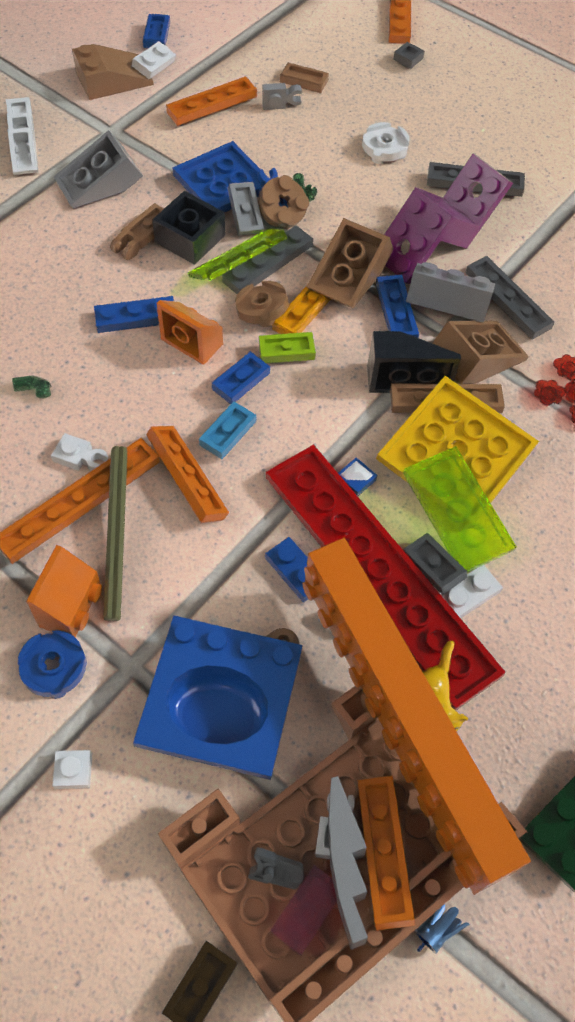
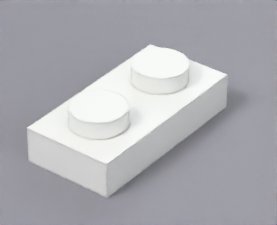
[131,41,176,79]
[439,564,503,618]

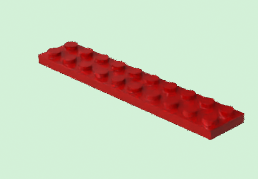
[266,444,506,710]

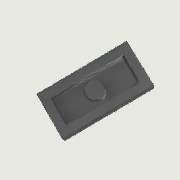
[403,533,467,595]

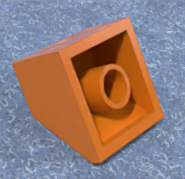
[156,300,223,365]
[26,545,103,637]

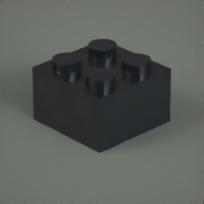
[152,191,226,265]

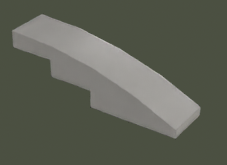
[328,776,368,950]

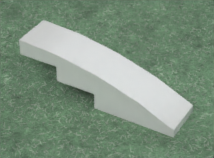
[6,97,38,175]

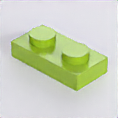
[259,332,316,363]

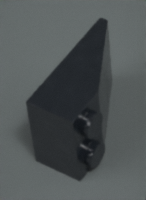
[367,331,461,393]

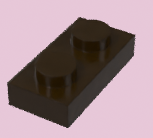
[162,941,238,1022]

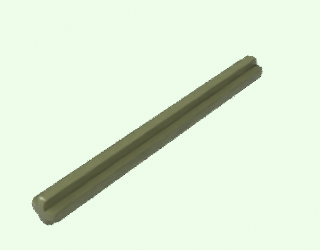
[103,446,127,622]

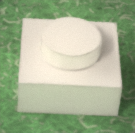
[52,750,92,789]

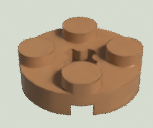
[259,175,309,228]
[235,281,289,327]

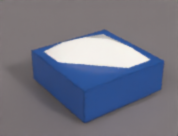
[338,458,377,496]

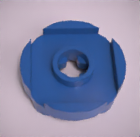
[18,630,87,699]

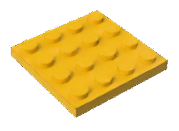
[376,376,539,529]

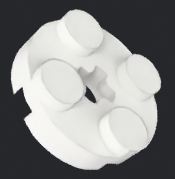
[362,122,410,164]

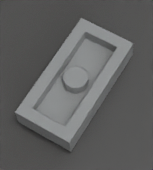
[227,182,264,236]

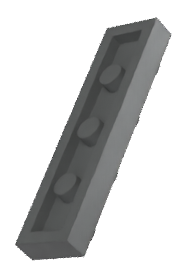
[427,162,525,197]
[222,225,314,294]
[465,256,554,340]

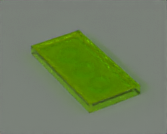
[403,446,517,573]

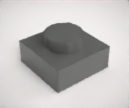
[393,42,425,69]

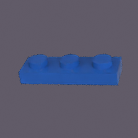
[376,275,419,338]
[94,296,174,333]

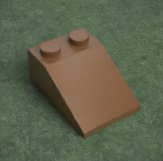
[72,44,154,100]
[307,218,393,309]
[432,321,529,384]

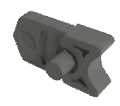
[248,847,305,889]

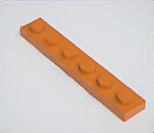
[0,438,160,564]

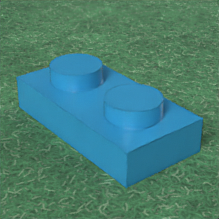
[199,401,257,459]

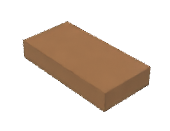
[280,62,329,93]

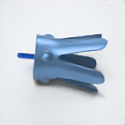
[414,904,470,954]

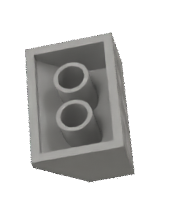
[406,262,495,323]

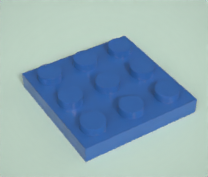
[172,141,269,212]

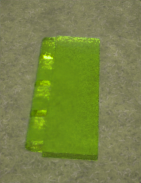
[188,228,287,281]

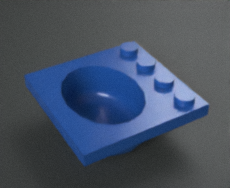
[133,615,303,780]

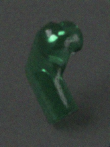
[293,173,317,202]
[12,375,52,398]

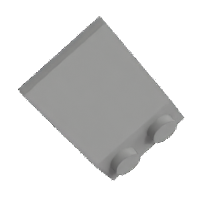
[54,130,143,209]

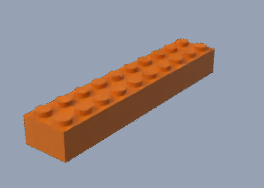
[303,538,531,895]

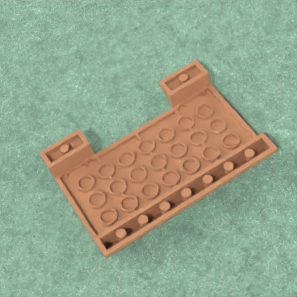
[158,686,527,1022]

